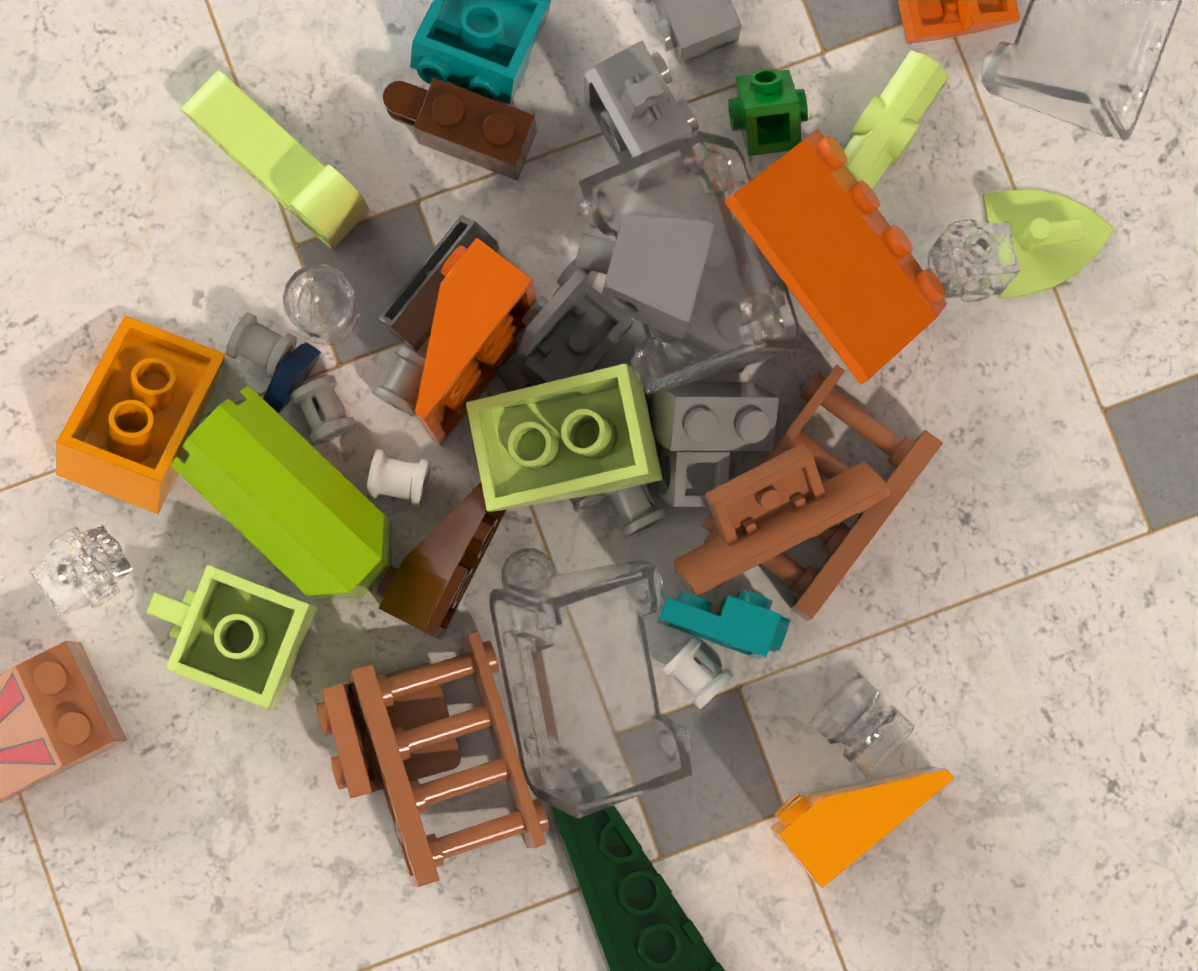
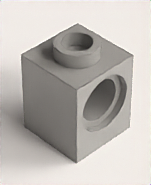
[655,443,730,507]

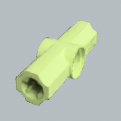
[843,50,949,189]

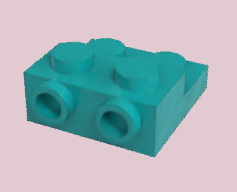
[410,0,551,105]
[657,590,790,660]

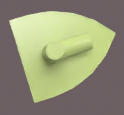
[983,189,1115,299]

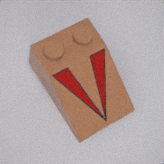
[0,641,127,803]

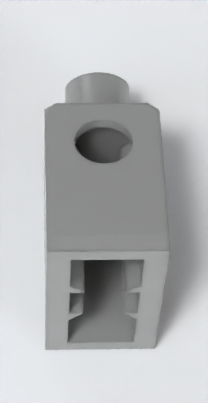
[574,213,715,340]

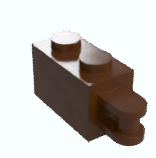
[383,78,537,181]

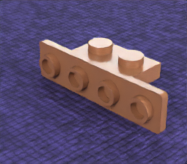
[673,443,890,596]

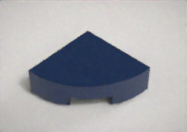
[263,342,321,414]

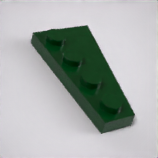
[548,788,725,971]

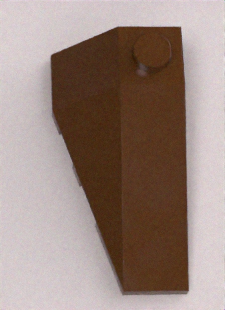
[376,482,507,640]

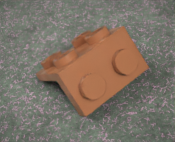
[316,663,461,799]

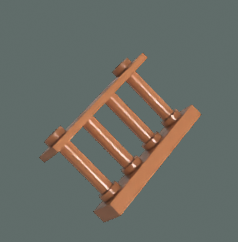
[702,364,943,621]
[347,631,549,887]

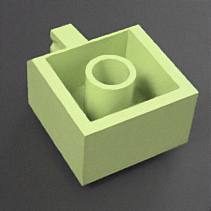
[146,565,317,709]

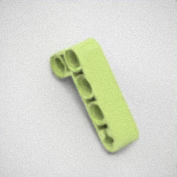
[180,70,370,250]

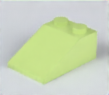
[466,363,662,512]

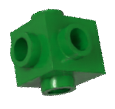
[728,69,808,156]

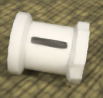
[366,449,430,508]
[661,636,734,709]

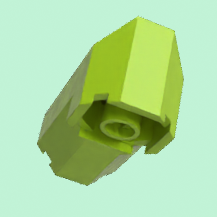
[171,385,392,599]

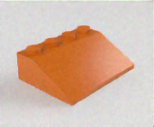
[724,129,948,385]
[415,237,536,446]

